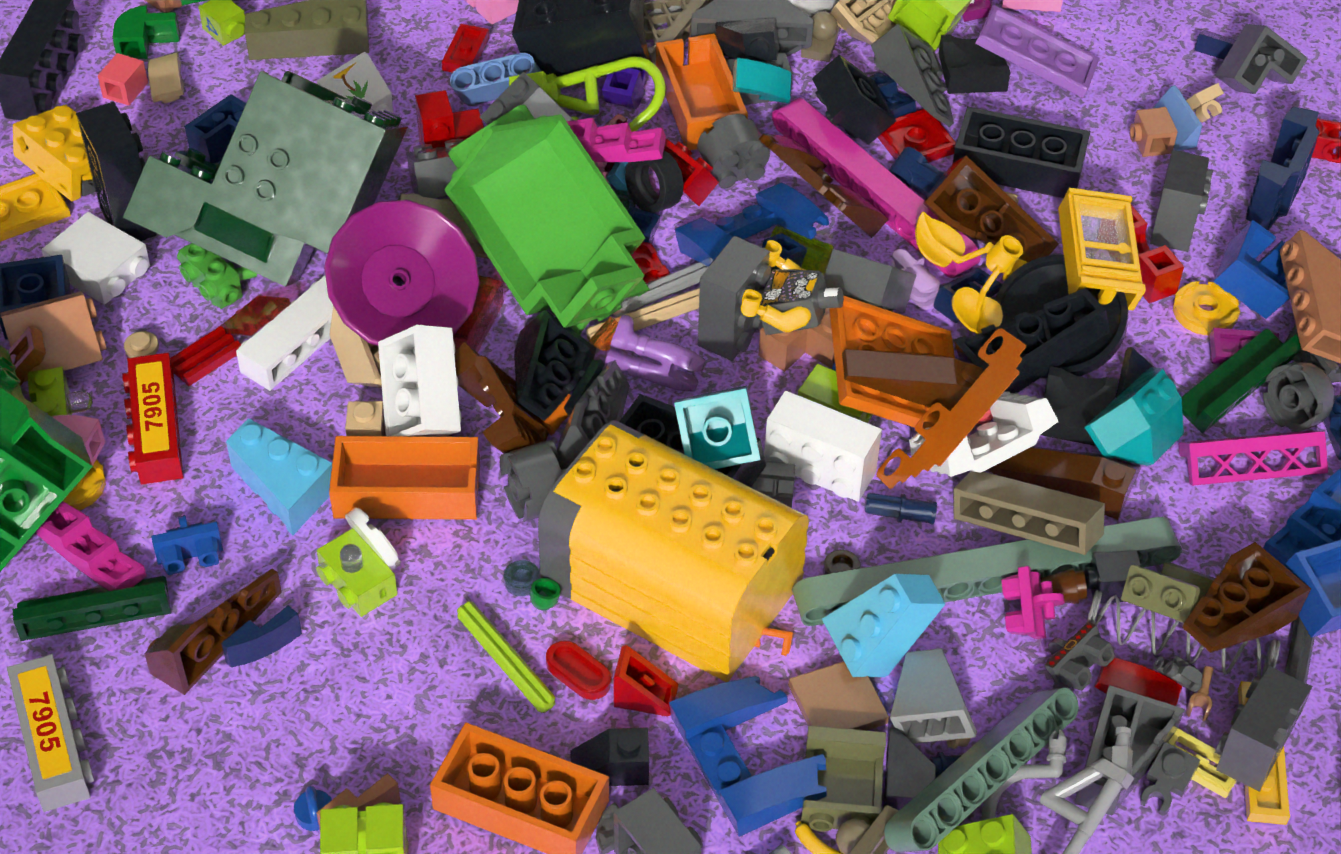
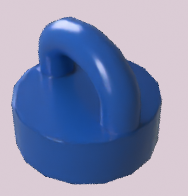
[294,786,332,831]

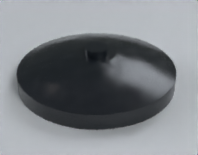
[995,255,1128,378]

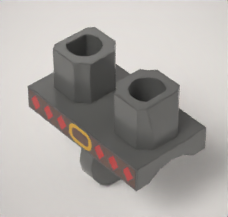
[1045,622,1115,691]

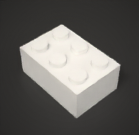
[378,325,461,437]
[764,390,882,502]

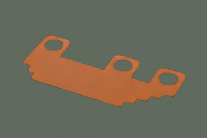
[876,328,1026,489]

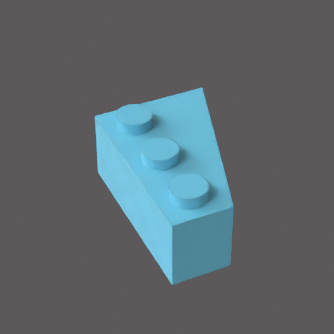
[226,418,332,536]
[822,574,945,677]

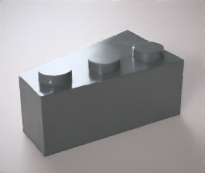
[1150,150,1213,252]
[1215,666,1313,792]
[1074,685,1185,816]

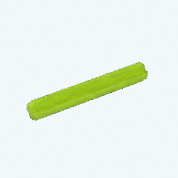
[457,601,556,713]

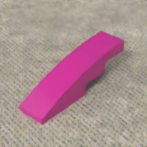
[566,118,666,162]
[35,501,147,591]

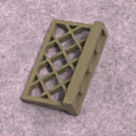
[643,0,714,65]

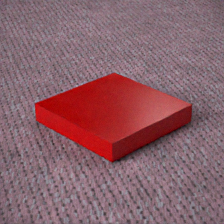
[878,109,956,163]

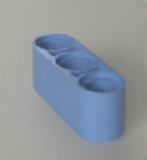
[450,53,541,105]

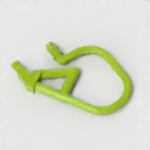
[546,56,666,132]

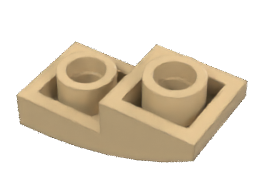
[148,52,184,103]

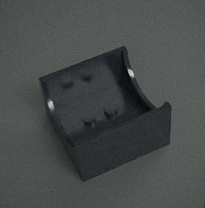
[512,0,651,78]

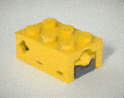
[13,104,95,202]

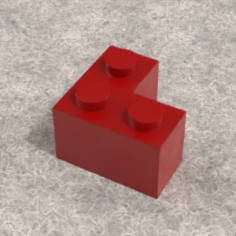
[415,90,484,148]

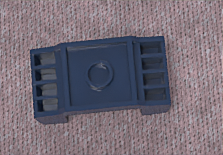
[1246,107,1320,230]

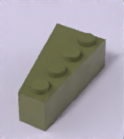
[245,0,369,60]

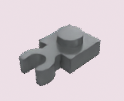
[1140,742,1201,816]

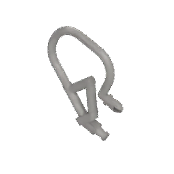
[981,727,1134,854]

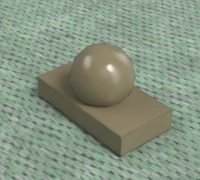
[801,11,841,63]
[836,805,899,854]

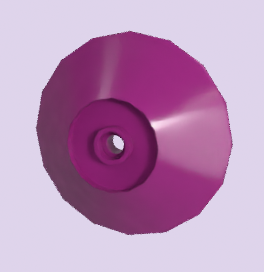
[324,200,480,346]

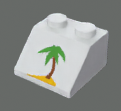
[317,52,393,113]

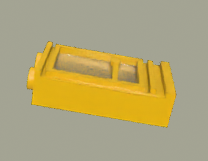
[1058,188,1146,311]

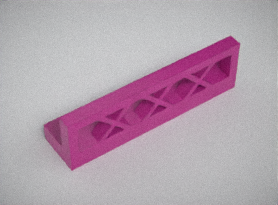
[1178,431,1328,486]

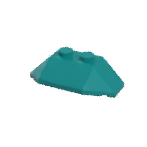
[1085,367,1184,466]

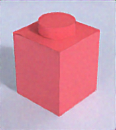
[98,53,148,106]

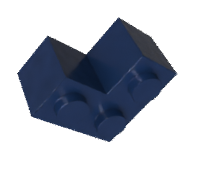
[184,94,246,164]

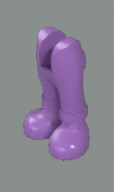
[603,314,705,391]

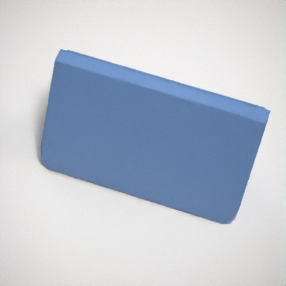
[1153,85,1203,151]

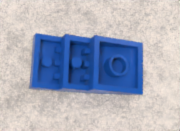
[1263,468,1341,565]

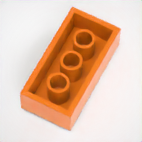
[430,722,609,854]

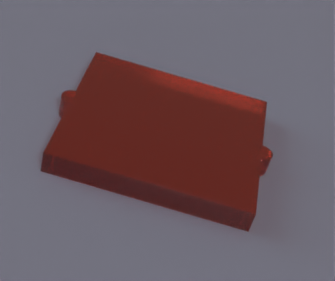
[220,296,291,336]

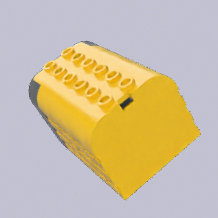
[538,420,809,682]

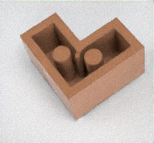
[758,308,835,372]

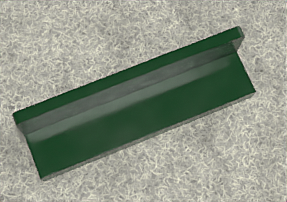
[1181,329,1301,433]
[12,576,171,641]

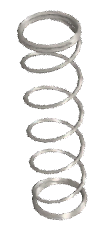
[1087,590,1280,679]

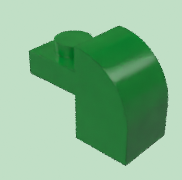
[112,5,180,59]

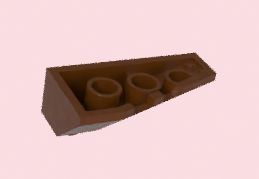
[923,156,1059,262]
[1182,542,1311,653]

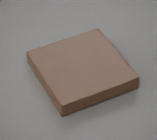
[788,661,889,731]

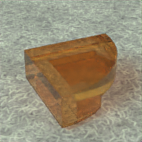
[589,317,618,351]

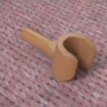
[1186,666,1214,721]

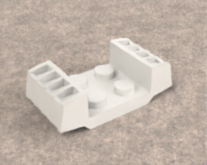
[909,391,1058,477]

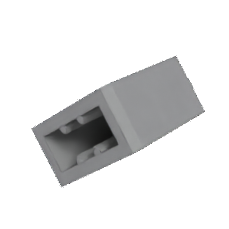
[890,648,977,743]

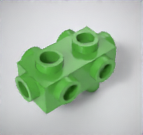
[177,243,257,309]

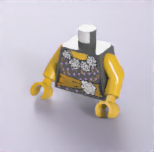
[740,240,844,335]

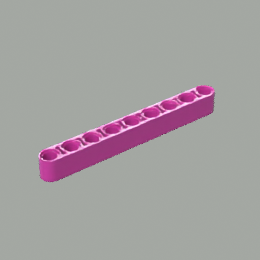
[772,98,981,278]

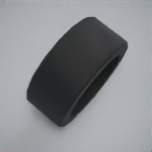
[625,151,684,213]

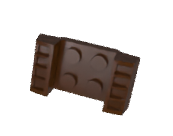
[454,342,549,454]

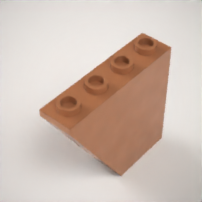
[1279,230,1341,364]

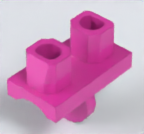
[1001,566,1065,639]

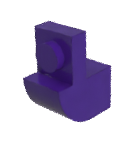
[602,55,652,109]

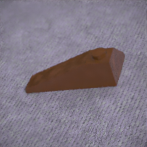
[842,349,983,411]
[985,447,1141,520]
[144,569,282,695]

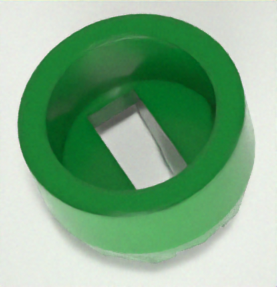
[530,578,561,611]

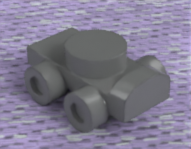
[1153,655,1203,692]

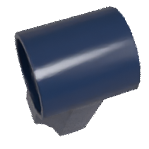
[889,147,945,196]

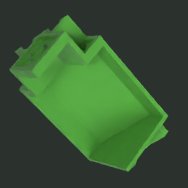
[444,105,650,335]

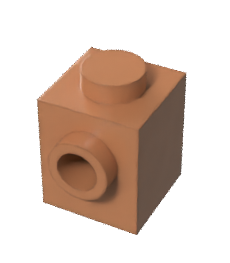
[1130,107,1178,157]

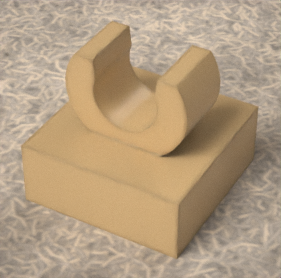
[1186,83,1224,123]

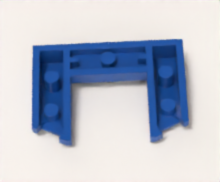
[675,182,829,267]
[669,676,827,837]

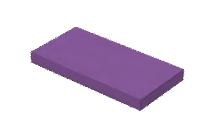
[975,5,1100,98]

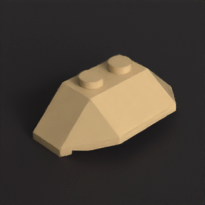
[830,0,896,45]
[329,306,382,388]

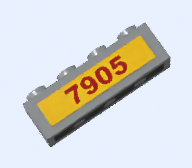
[7,654,94,812]

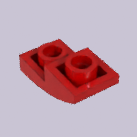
[1094,658,1182,706]

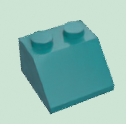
[674,385,761,469]

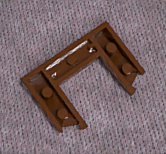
[759,133,889,238]

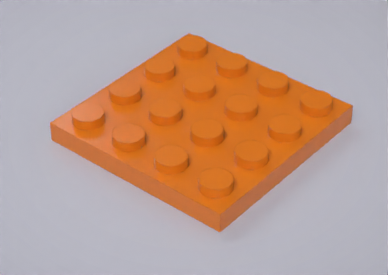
[829,295,955,429]

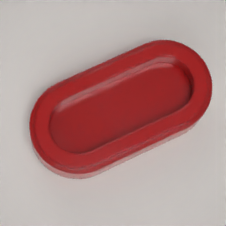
[546,641,611,700]

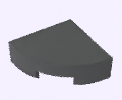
[596,802,619,854]

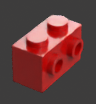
[649,139,719,206]

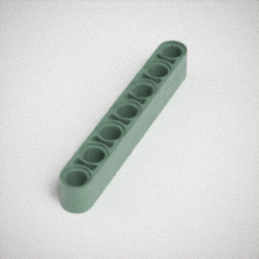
[884,688,1079,852]

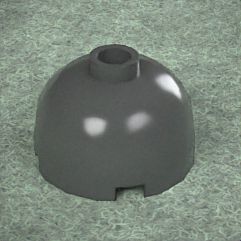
[1263,362,1335,432]

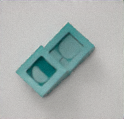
[733,58,791,103]

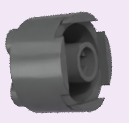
[697,114,770,189]
[500,440,566,522]

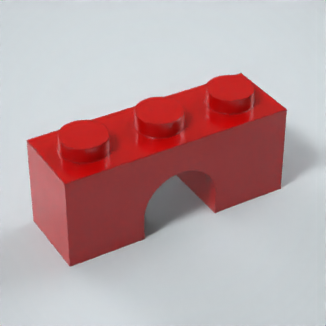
[1096,205,1184,304]

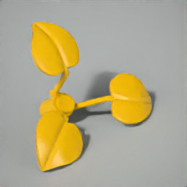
[915,211,1028,335]

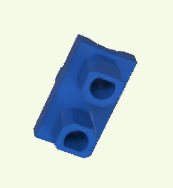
[151,515,223,575]

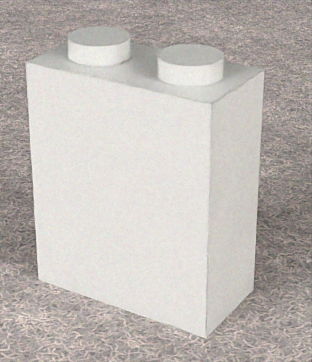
[41,212,150,305]

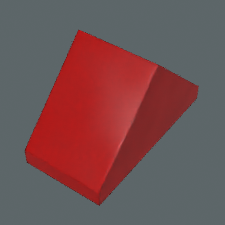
[613,645,679,717]

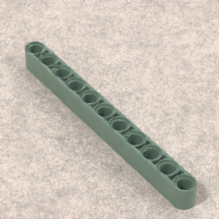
[792,517,1182,627]

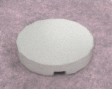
[345,507,401,571]

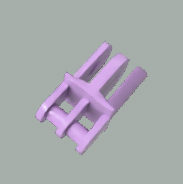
[891,249,940,310]

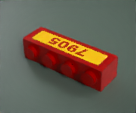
[122,352,183,485]

